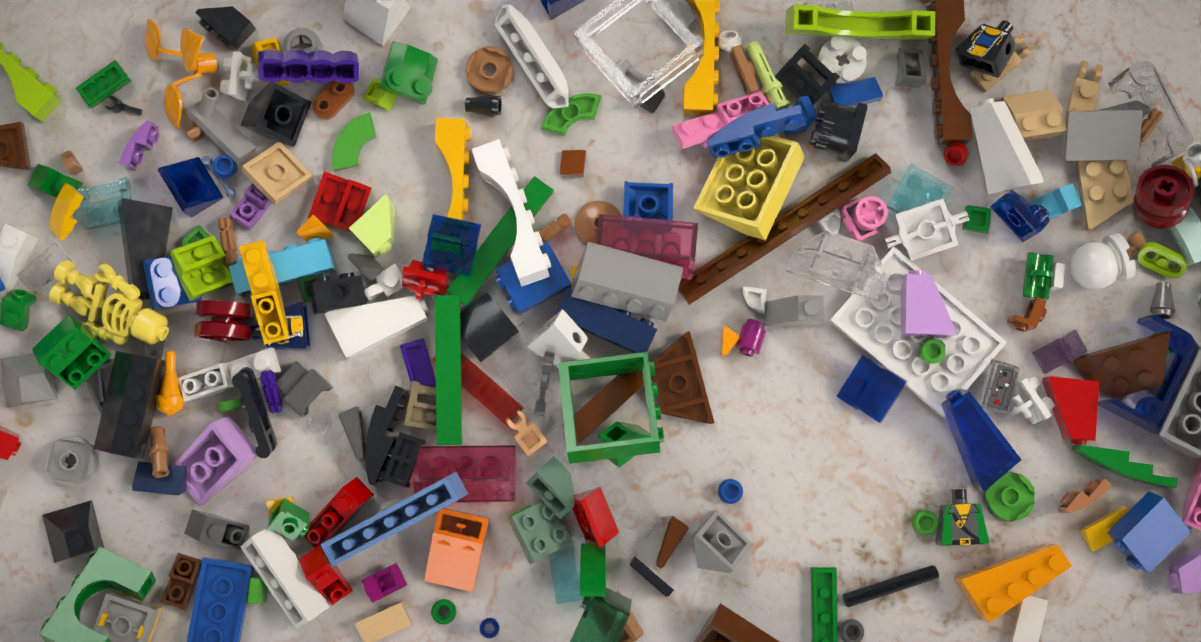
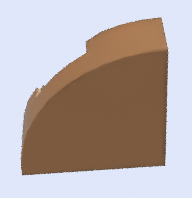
[61,150,83,175]

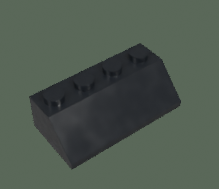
[93,351,165,459]

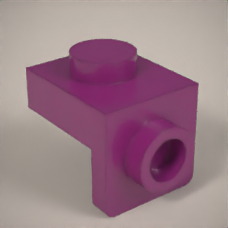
[362,563,407,603]

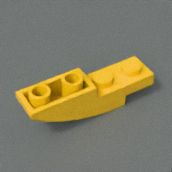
[238,239,290,345]

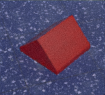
[572,487,619,547]

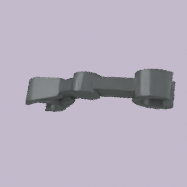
[534,352,555,417]

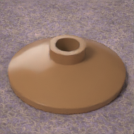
[575,201,623,247]

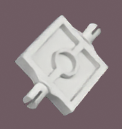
[885,198,969,261]

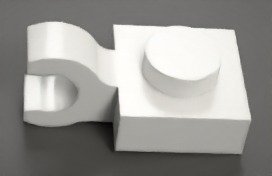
[364,264,406,301]

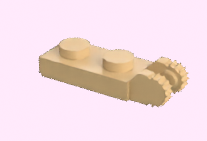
[969,33,1036,93]
[1065,60,1103,123]

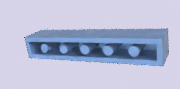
[321,472,468,567]

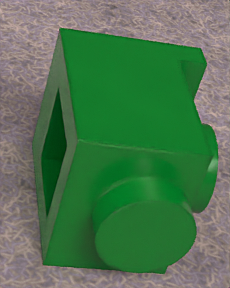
[267,498,310,541]

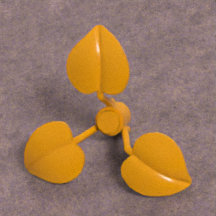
[145,19,217,129]

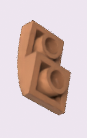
[1058,478,1112,513]

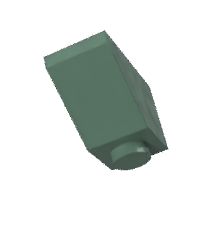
[526,456,575,519]

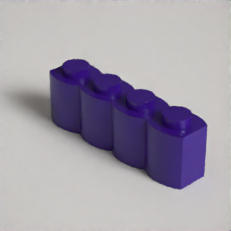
[258,49,359,83]

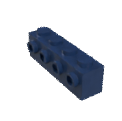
[555,288,657,353]

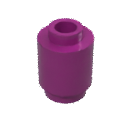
[736,319,766,357]

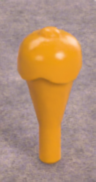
[155,351,185,416]

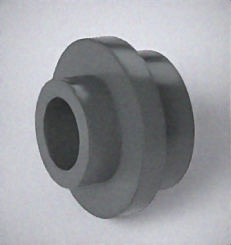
[839,619,864,642]

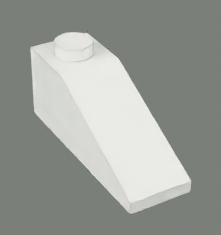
[0,224,38,303]

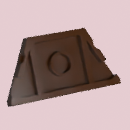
[651,331,715,424]
[1073,331,1170,399]

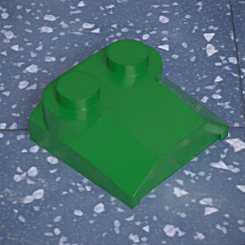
[378,41,438,105]

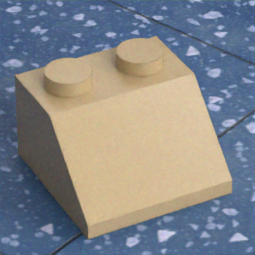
[1001,89,1067,142]

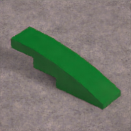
[1072,445,1178,488]

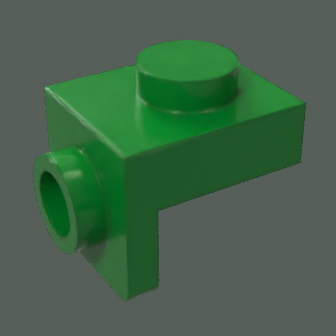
[0,289,37,331]

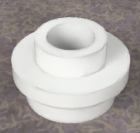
[717,31,741,52]

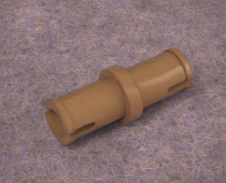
[148,426,169,478]

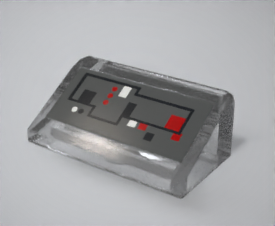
[978,359,1020,414]

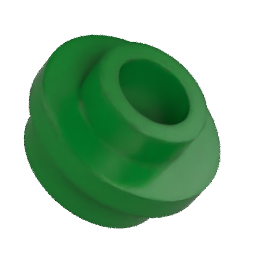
[431,599,457,625]

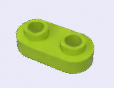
[1138,242,1186,279]

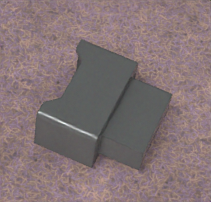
[277,361,333,417]

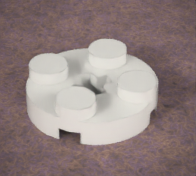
[818,37,867,85]

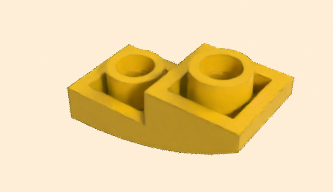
[49,183,84,241]

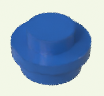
[212,155,238,179]
[718,479,743,504]

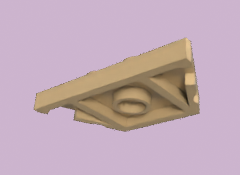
[1075,160,1133,231]

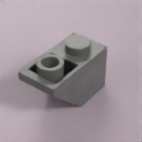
[184,509,249,549]

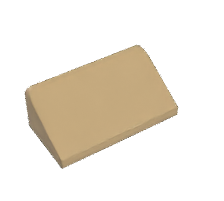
[354,601,412,642]

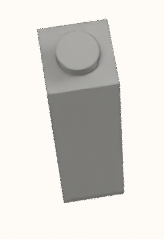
[766,295,824,327]

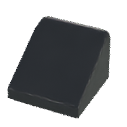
[638,79,665,113]

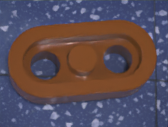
[312,80,355,120]

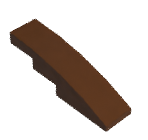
[562,372,644,444]

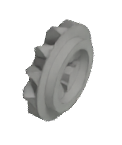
[282,28,322,53]

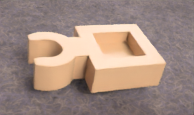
[505,410,548,456]

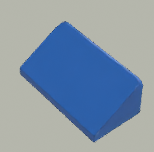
[828,77,883,107]

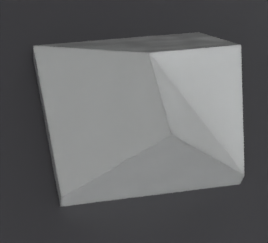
[1,353,58,407]
[690,509,752,573]

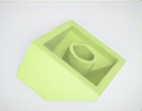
[349,194,395,257]

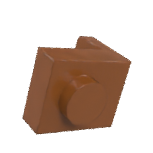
[1007,297,1047,332]

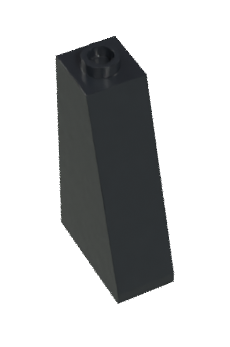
[118,198,173,300]

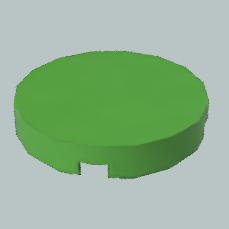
[984,472,1035,521]

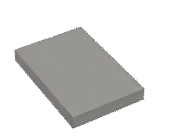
[1063,110,1143,161]

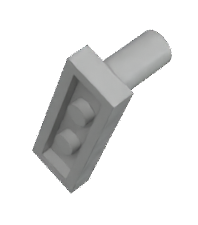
[186,87,257,164]

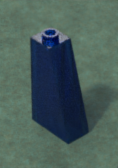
[941,388,1022,492]

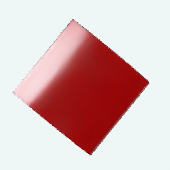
[307,171,372,233]

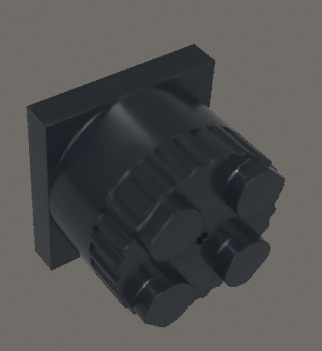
[809,100,868,162]

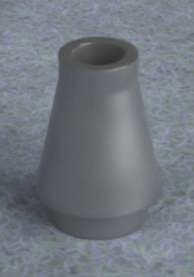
[1149,282,1176,320]

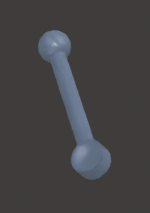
[202,156,235,198]

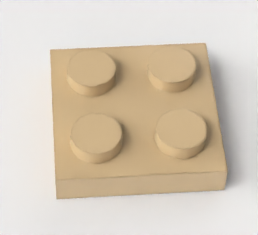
[241,141,313,205]

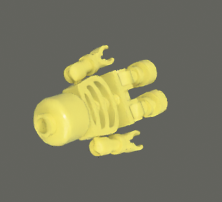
[49,260,169,345]

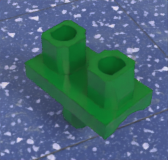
[1022,252,1054,300]

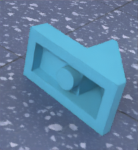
[1028,183,1083,225]

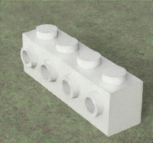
[241,527,330,630]

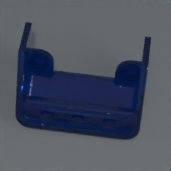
[1098,314,1200,434]

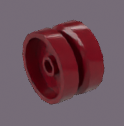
[1132,165,1195,229]
[194,300,253,342]

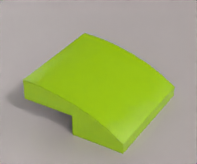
[170,235,233,301]

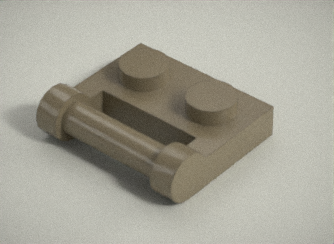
[403,381,436,431]

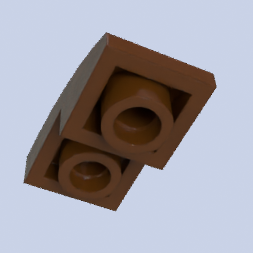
[160,553,202,611]

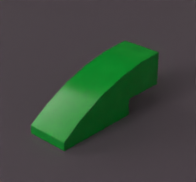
[580,544,606,597]

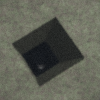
[240,82,312,147]
[42,501,104,563]

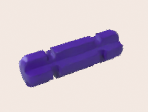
[260,370,283,414]

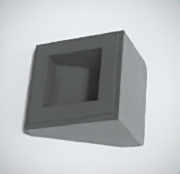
[348,254,384,282]

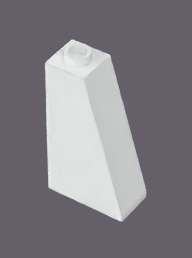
[970,98,1044,195]
[325,295,430,360]

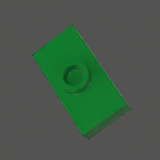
[76,60,131,109]

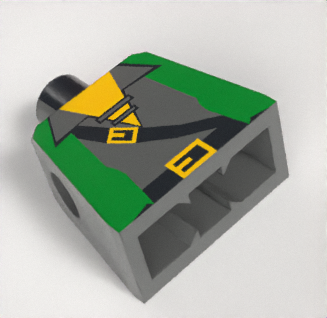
[936,489,989,546]

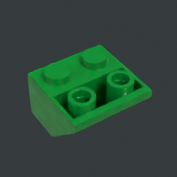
[32,314,111,390]

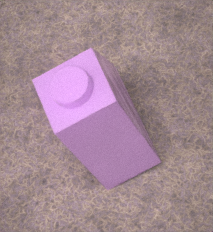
[900,270,956,338]
[1168,547,1201,594]

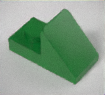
[27,164,83,198]

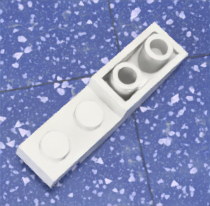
[178,348,281,402]

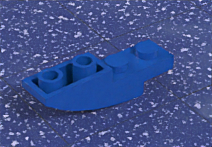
[706,103,807,158]

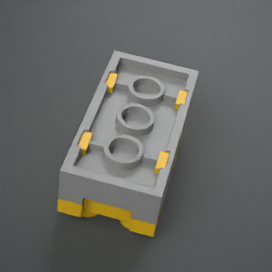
[93,591,163,642]

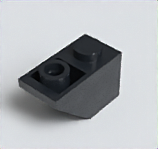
[195,6,256,50]

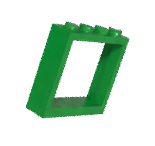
[558,352,665,464]

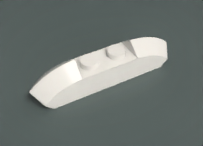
[495,4,569,109]

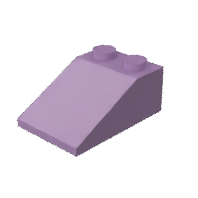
[174,416,258,506]

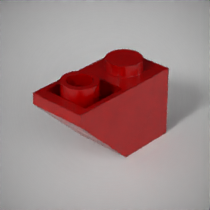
[298,545,353,605]

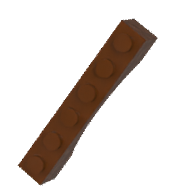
[926,0,973,145]

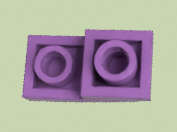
[119,120,160,171]
[229,183,272,231]

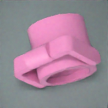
[840,196,888,242]

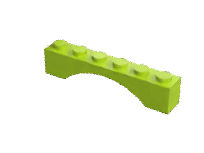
[785,4,935,41]
[0,42,62,122]

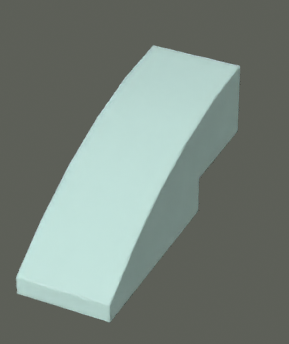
[1167,206,1201,266]

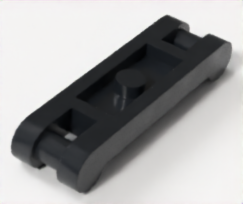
[232,367,277,459]

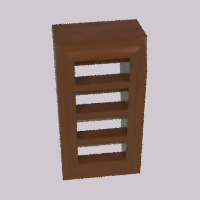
[656,516,689,569]

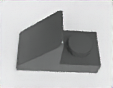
[895,48,927,88]

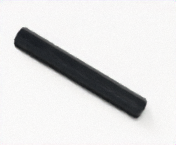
[842,565,939,607]

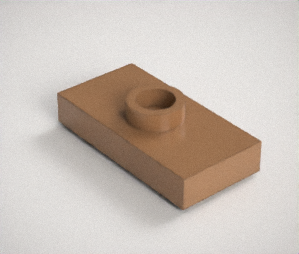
[730,45,759,95]

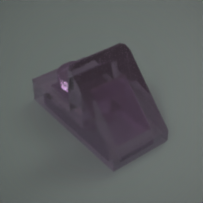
[1032,329,1088,374]

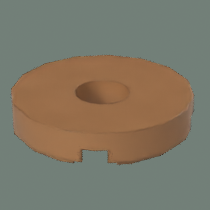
[465,46,514,95]

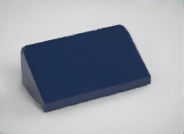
[132,461,187,495]

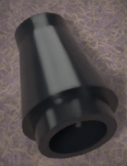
[465,93,502,118]

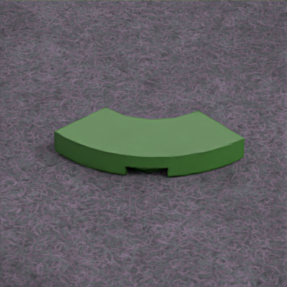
[541,93,601,136]
[332,113,376,172]

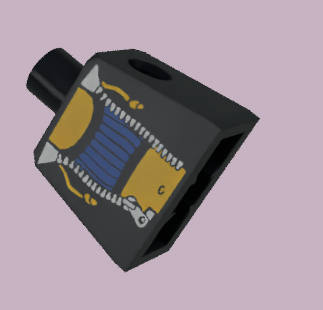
[955,20,1015,78]

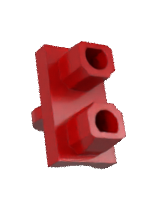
[402,259,447,301]

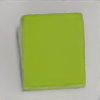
[363,77,398,111]

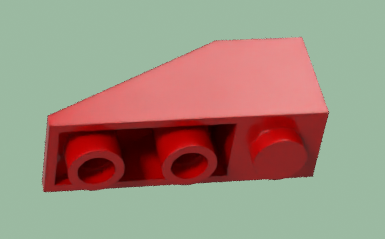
[304,477,374,548]

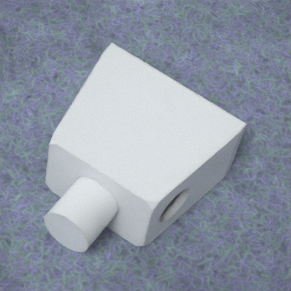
[527,309,590,368]

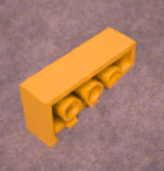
[954,544,1072,623]

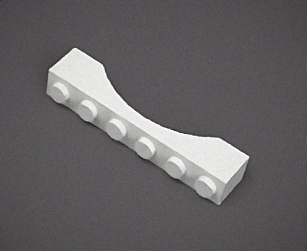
[472,140,552,287]

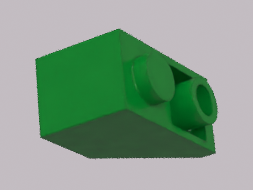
[598,421,651,468]

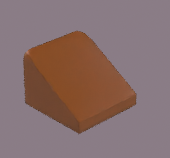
[560,150,586,177]

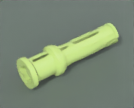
[745,41,791,110]

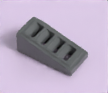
[338,406,366,460]

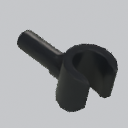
[105,96,143,115]

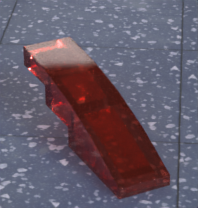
[432,352,524,426]

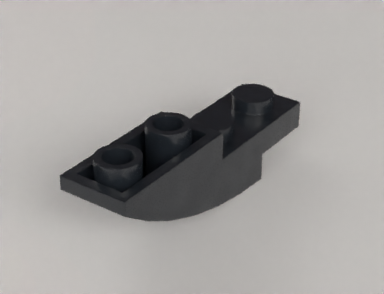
[365,385,409,486]

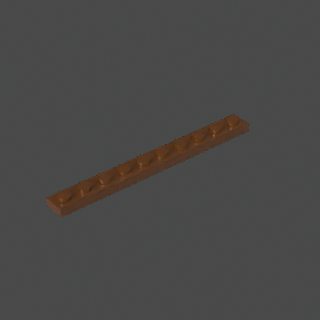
[678,153,891,305]

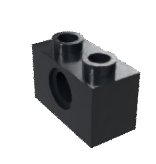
[309,272,367,315]

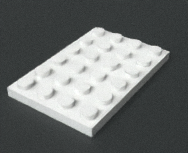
[829,246,1007,417]

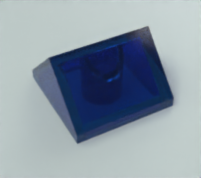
[158,157,223,217]

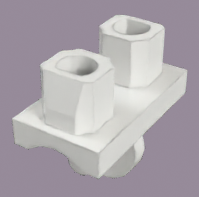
[220,52,260,101]
[1010,377,1055,424]

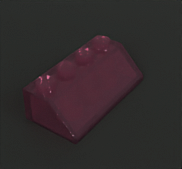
[596,214,698,279]
[413,445,516,502]

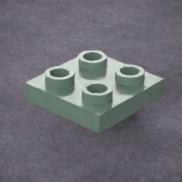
[508,501,573,564]

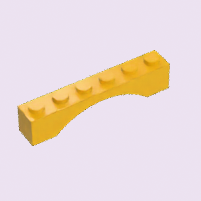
[682,0,720,115]
[430,118,471,268]

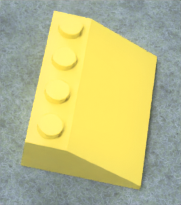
[693,136,805,240]

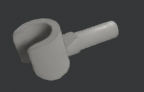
[614,59,648,82]

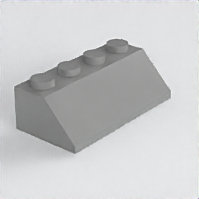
[571,242,683,322]
[1158,346,1201,458]

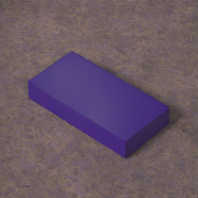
[400,338,436,387]

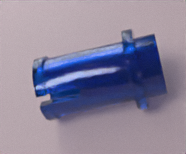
[479,618,500,638]

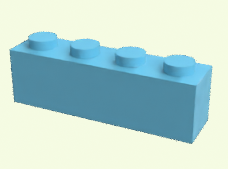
[229,237,336,297]

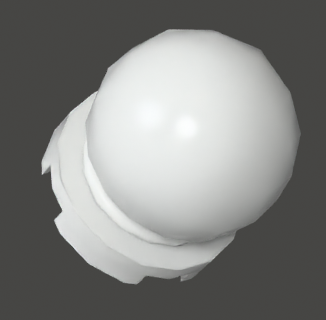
[1069,233,1136,290]

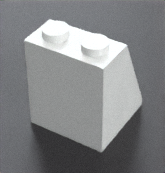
[343,0,410,47]

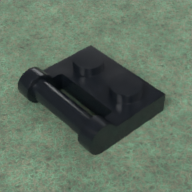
[775,44,840,106]

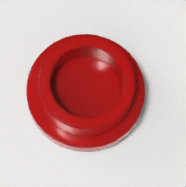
[944,142,969,166]

